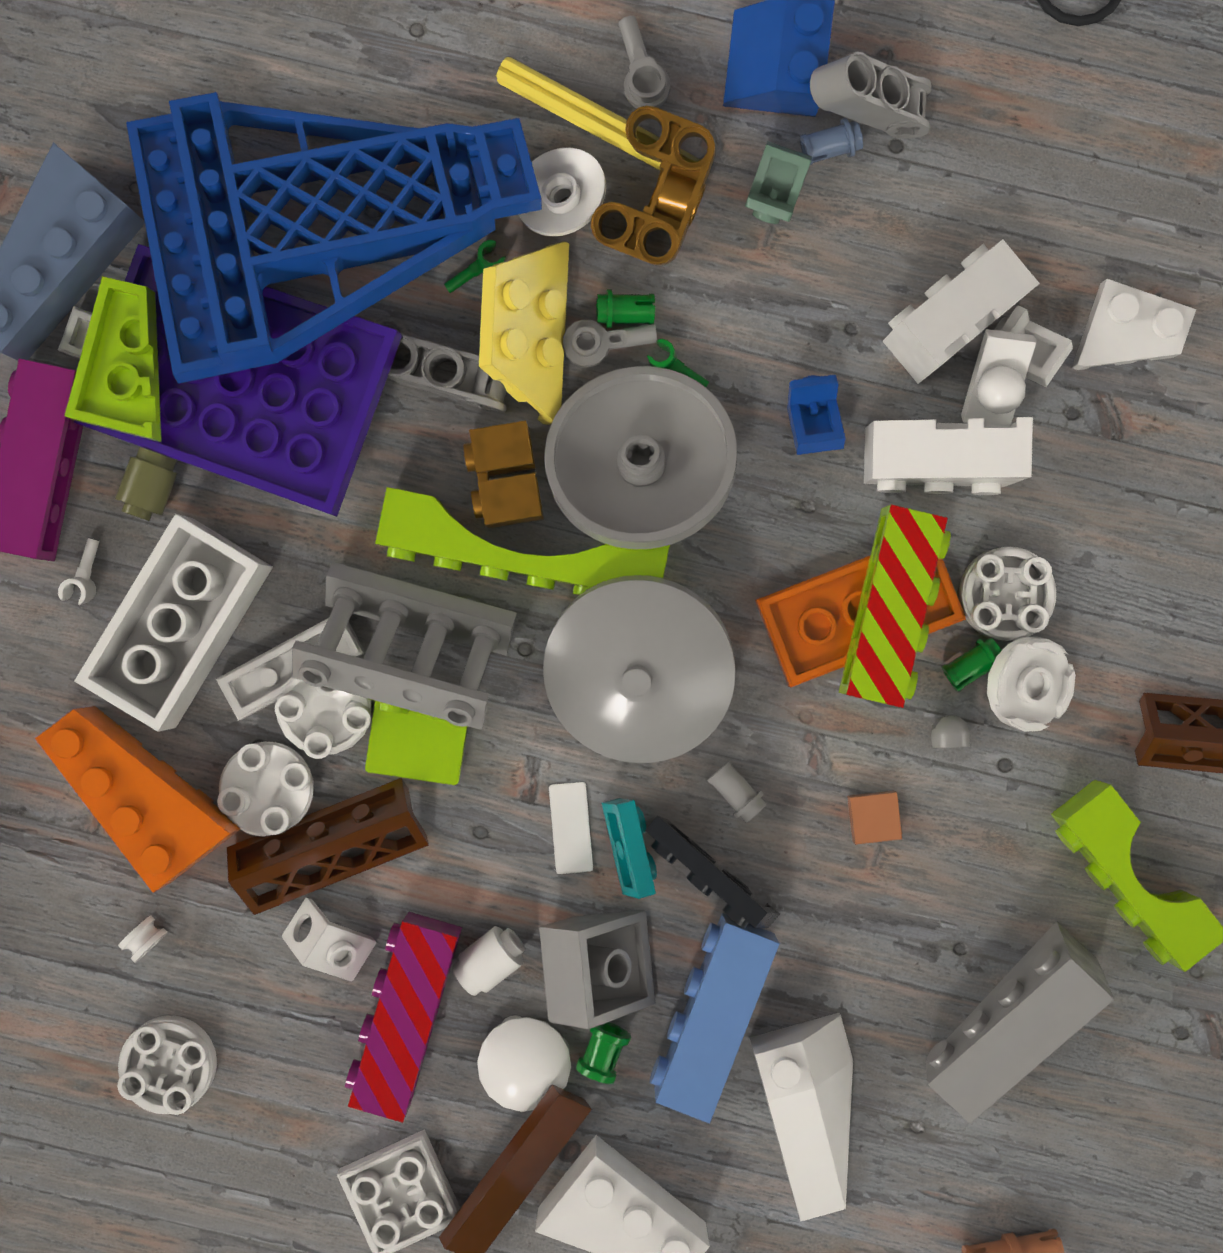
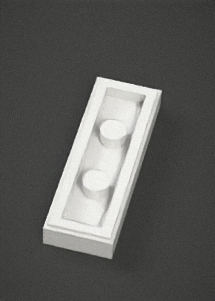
[216,618,366,721]

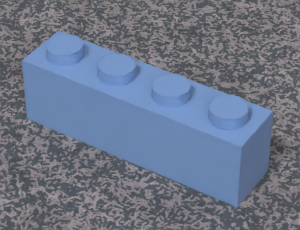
[650,913,780,1124]

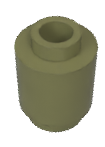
[115,447,178,521]

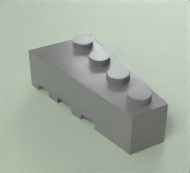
[925,921,1115,1124]

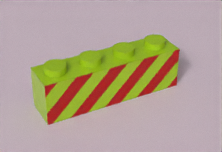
[838,504,951,708]

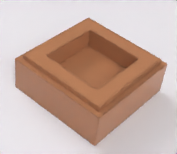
[847,790,902,845]

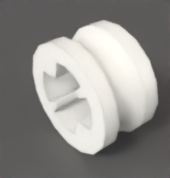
[118,915,168,963]

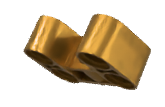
[591,106,716,266]

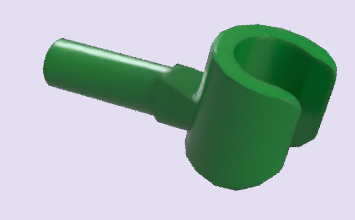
[443,240,506,293]
[647,339,709,387]

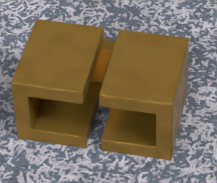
[463,420,544,528]

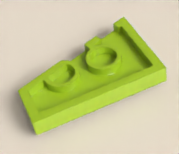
[64,276,161,442]

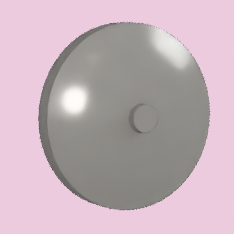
[544,366,737,549]
[543,575,736,763]

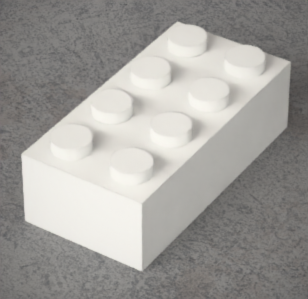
[74,514,273,732]

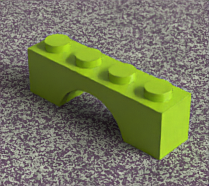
[1051,780,1223,972]

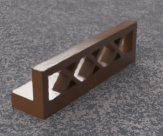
[1134,693,1223,773]
[227,777,429,915]

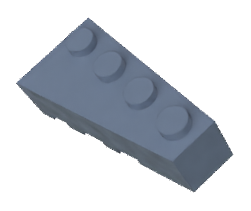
[0,142,145,361]

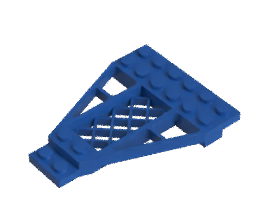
[126,92,542,384]

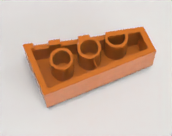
[35,706,240,893]

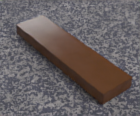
[439,1085,592,1253]

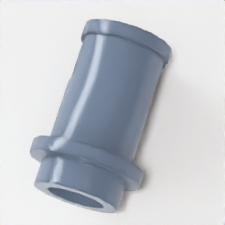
[800,118,863,165]

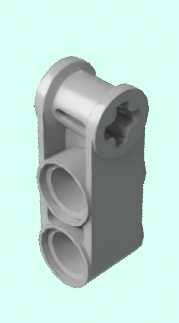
[810,52,932,139]
[388,334,507,414]

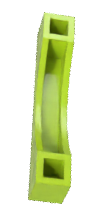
[375,487,670,595]

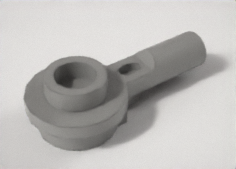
[618,16,671,109]
[563,319,657,367]

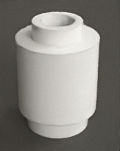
[452,926,525,996]

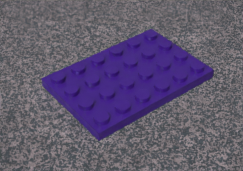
[74,244,402,517]

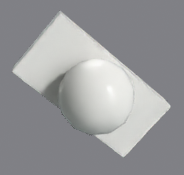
[961,329,1037,425]

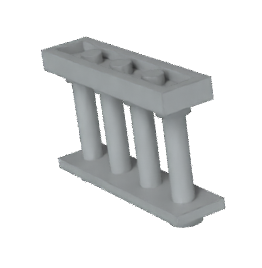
[292,562,517,730]

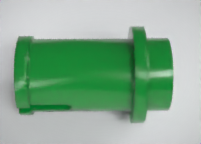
[596,289,655,328]
[941,637,1002,692]

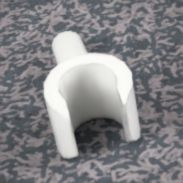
[58,538,99,605]

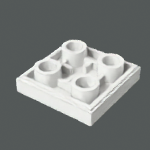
[337,1129,460,1253]

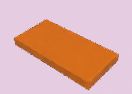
[755,555,966,688]

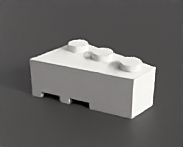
[883,239,1040,384]
[864,417,1033,495]
[535,1135,710,1253]

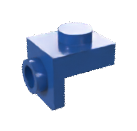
[787,375,846,455]

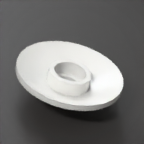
[518,148,606,236]

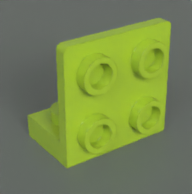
[365,699,468,785]

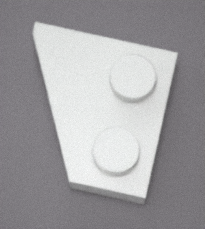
[1072,279,1196,370]

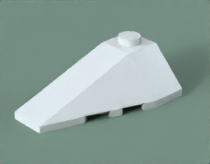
[749,1013,853,1222]

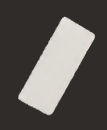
[549,782,593,874]

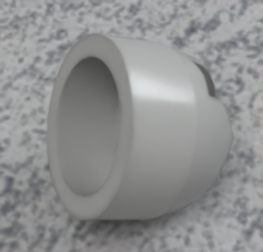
[931,715,971,748]

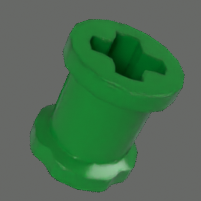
[576,1022,631,1084]

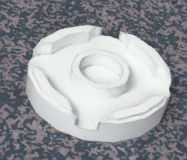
[987,637,1076,732]

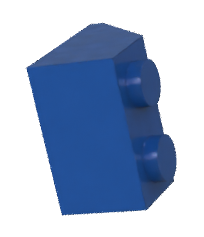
[723,0,835,117]

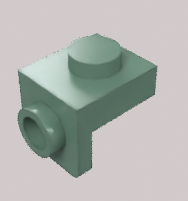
[745,141,812,224]

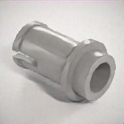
[707,760,767,823]

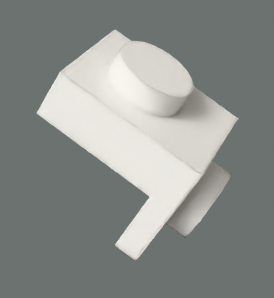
[994,305,1073,387]

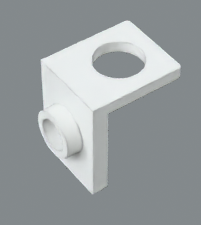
[282,897,376,981]

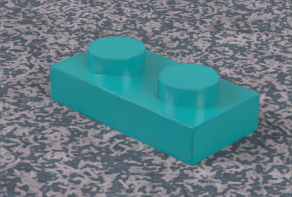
[601,798,657,899]

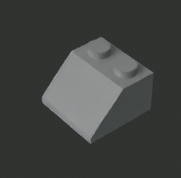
[539,910,655,1029]

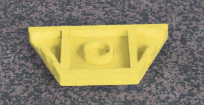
[479,242,569,425]

